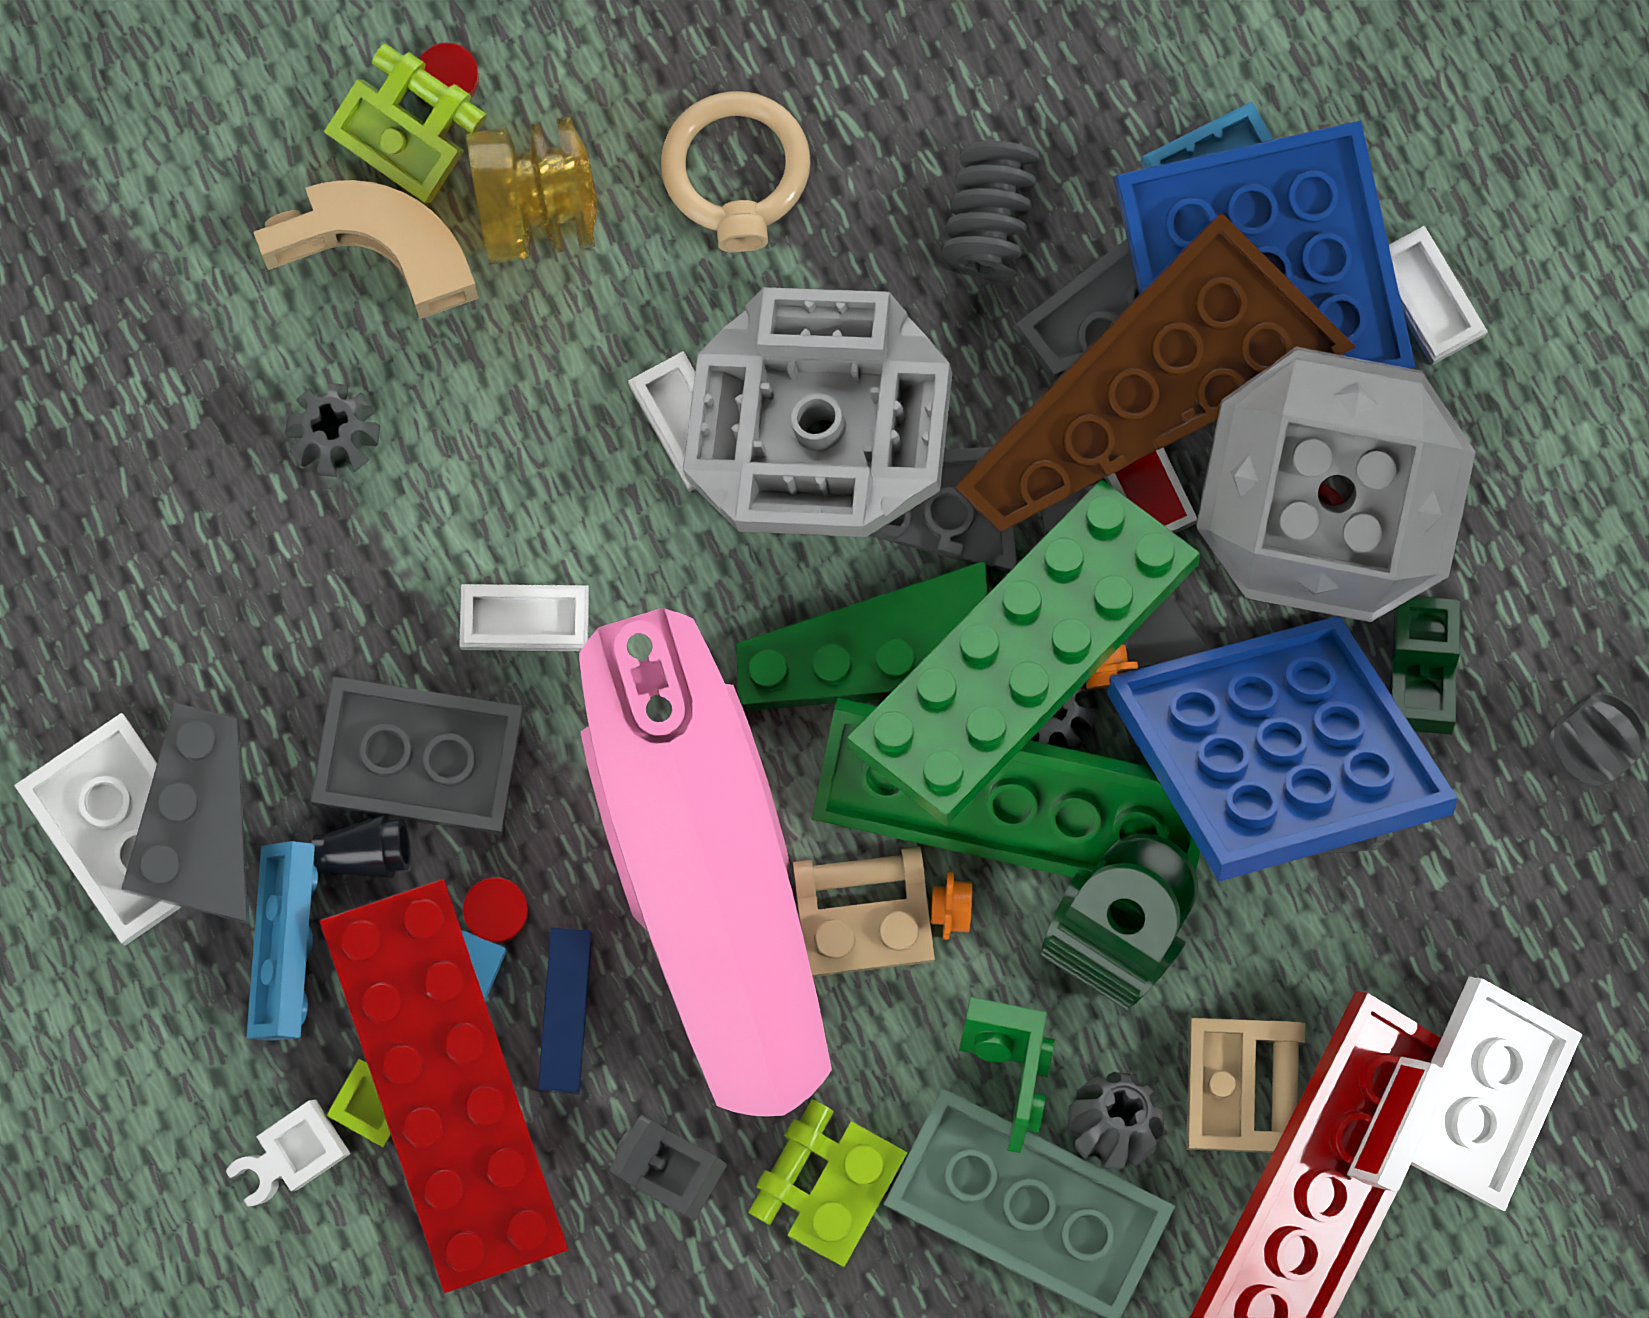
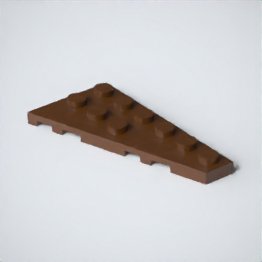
[953,213,1356,532]

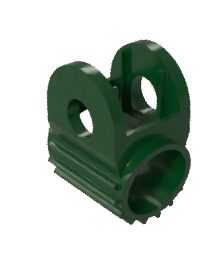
[1040,834,1198,1011]

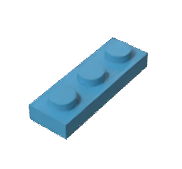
[246,841,318,1041]

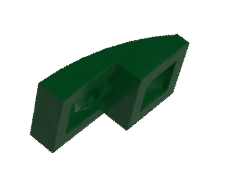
[1389,596,1460,735]

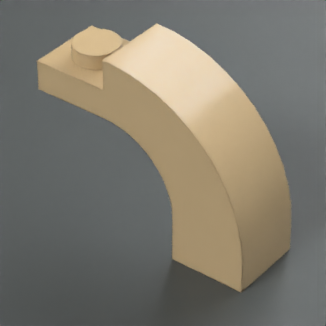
[254,180,479,319]

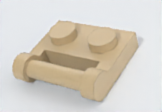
[793,846,935,977]
[1186,1018,1306,1153]

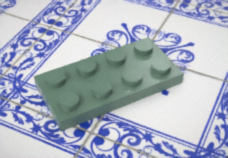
[883,1088,1175,1318]

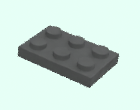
[311,677,524,835]

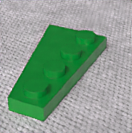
[735,561,988,711]

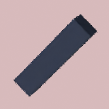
[538,928,593,1095]

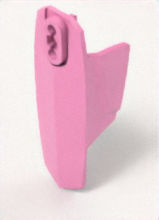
[579,608,832,1117]

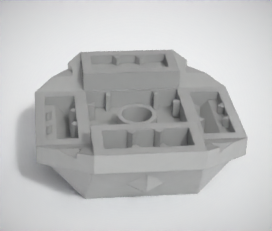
[683,287,952,537]
[1196,347,1476,622]

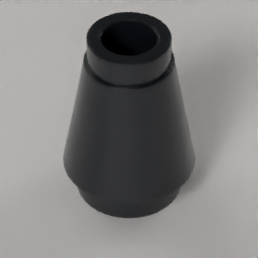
[312,814,411,878]

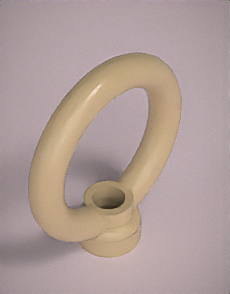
[661,91,810,253]

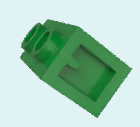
[959,997,1055,1153]

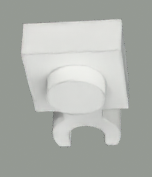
[226,1099,350,1207]

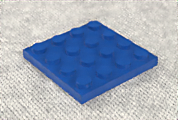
[1113,120,1415,368]
[1107,616,1458,882]

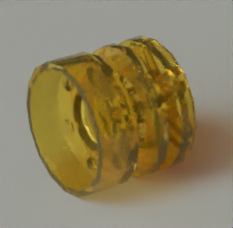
[466,115,598,265]

